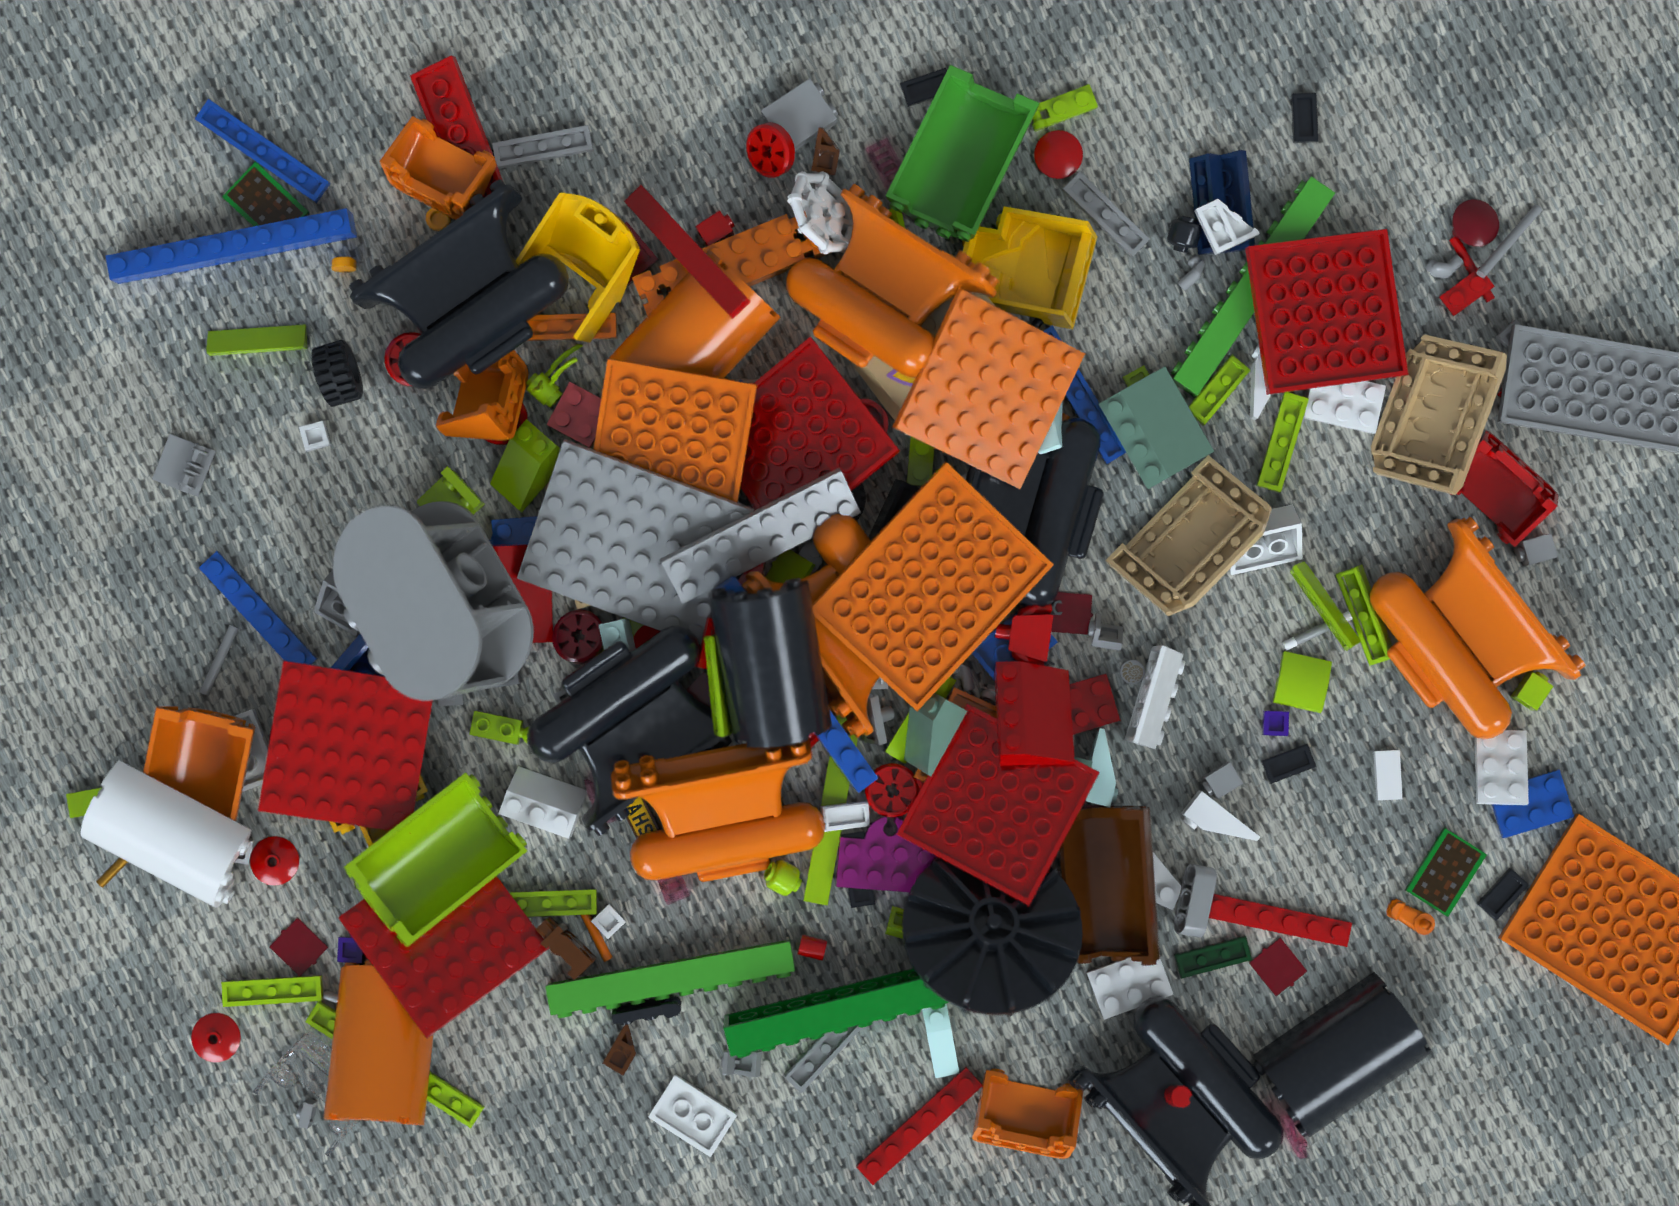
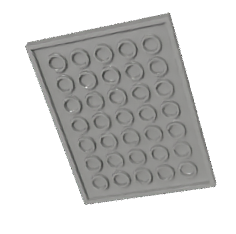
[517,440,754,645]

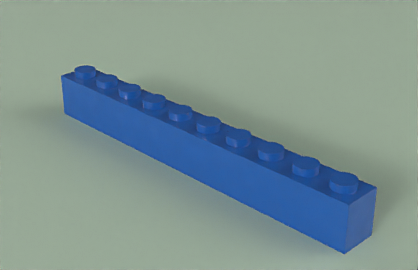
[105,208,358,284]
[713,576,878,793]

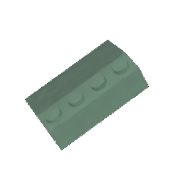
[1099,366,1214,489]

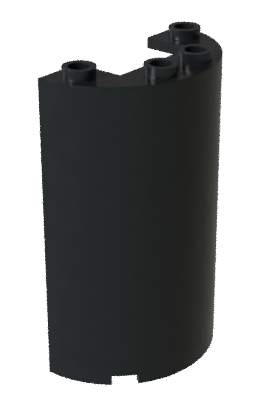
[708,578,832,748]
[1253,972,1432,1138]

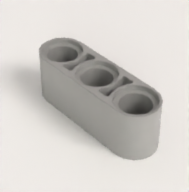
[1174,864,1217,938]

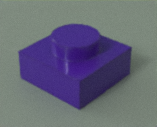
[1262,711,1289,736]
[337,936,364,963]

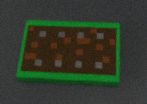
[222,161,310,226]
[1405,828,1487,917]

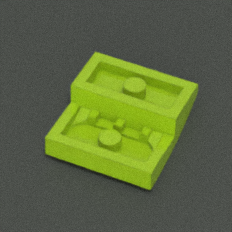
[1273,651,1332,713]

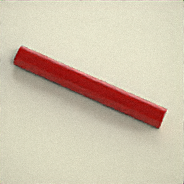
[1449,237,1495,303]

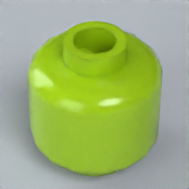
[763,860,802,896]

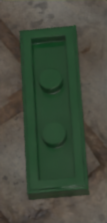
[1174,935,1252,979]

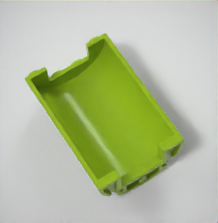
[344,772,527,947]

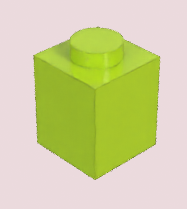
[1510,671,1554,711]

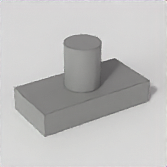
[864,694,895,746]

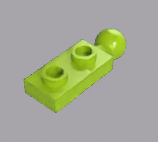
[469,711,529,745]

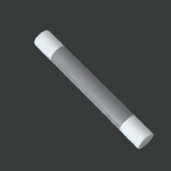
[1282,611,1353,651]

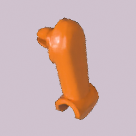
[1386,899,1435,935]

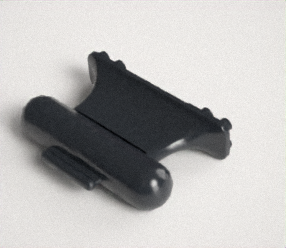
[349,180,569,389]
[965,418,1104,607]
[527,626,733,836]
[1067,996,1284,1206]

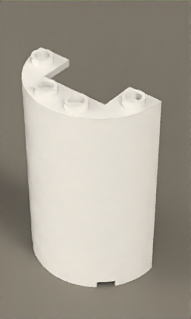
[81,760,252,908]

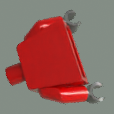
[995,600,1062,666]

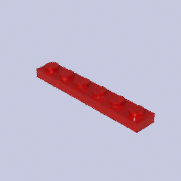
[1209,894,1352,947]
[856,1067,982,1185]

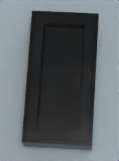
[900,68,947,107]
[1291,93,1319,143]
[1261,744,1316,784]
[1477,868,1529,921]

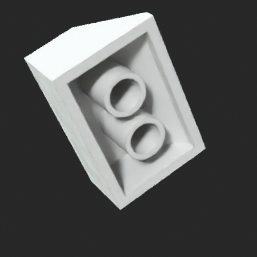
[1230,504,1303,575]
[499,766,588,839]

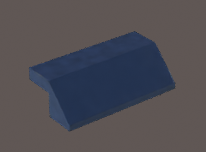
[1189,150,1255,255]

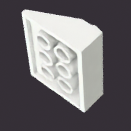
[1124,645,1185,749]

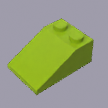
[490,419,561,512]

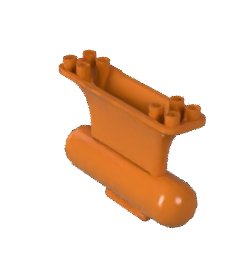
[786,184,999,379]
[741,514,879,738]
[1370,517,1586,740]
[611,737,825,882]

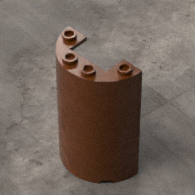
[1060,806,1160,966]

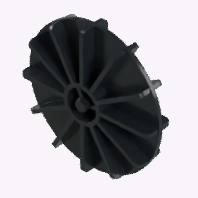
[902,858,1083,1017]

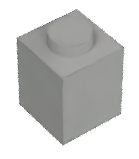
[1515,533,1558,566]
[1202,762,1243,799]

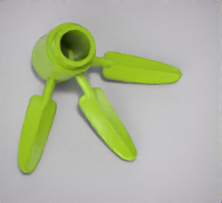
[526,344,583,408]

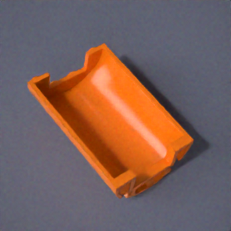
[609,250,781,378]
[143,706,255,821]
[324,961,434,1125]

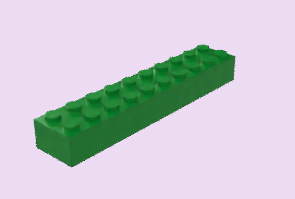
[723,968,949,1058]

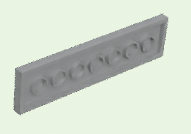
[660,468,861,604]

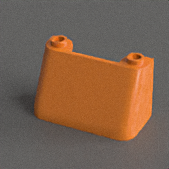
[379,116,497,220]
[436,350,528,441]
[972,1068,1083,1159]

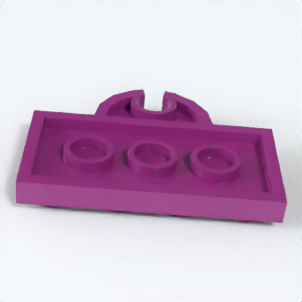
[835,816,937,892]

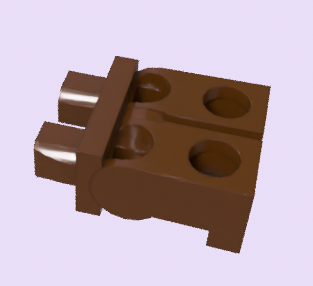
[535,916,597,980]

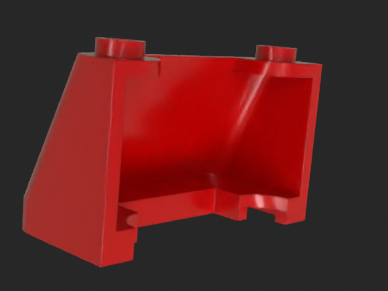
[1451,430,1559,547]

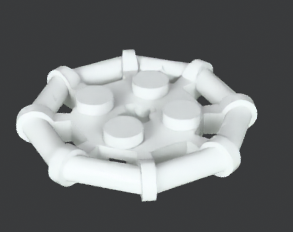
[788,171,853,254]

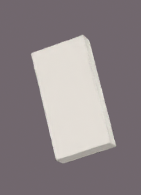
[1374,750,1403,800]
[820,801,870,832]

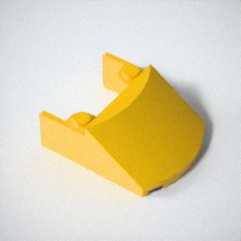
[515,193,640,343]

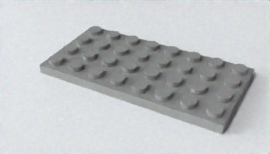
[1497,324,1679,453]

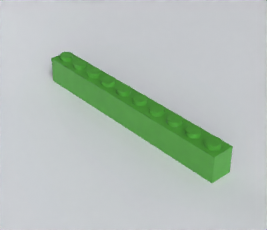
[1171,176,1335,397]
[545,939,795,1018]

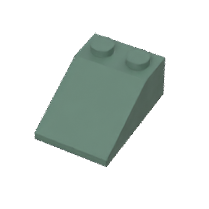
[904,693,967,776]

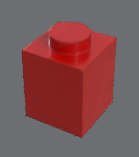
[695,210,735,246]

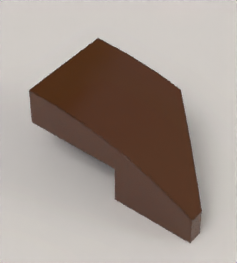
[811,127,840,175]
[602,1025,636,1076]

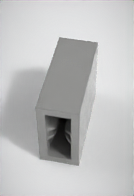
[761,78,838,151]

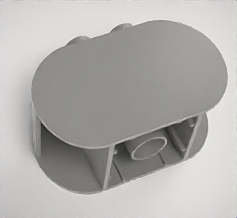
[333,501,534,701]

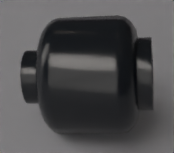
[1167,215,1202,253]

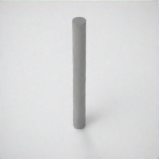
[1476,205,1542,278]

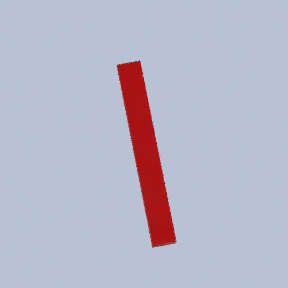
[624,185,751,319]

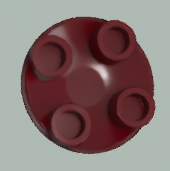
[1452,199,1499,247]

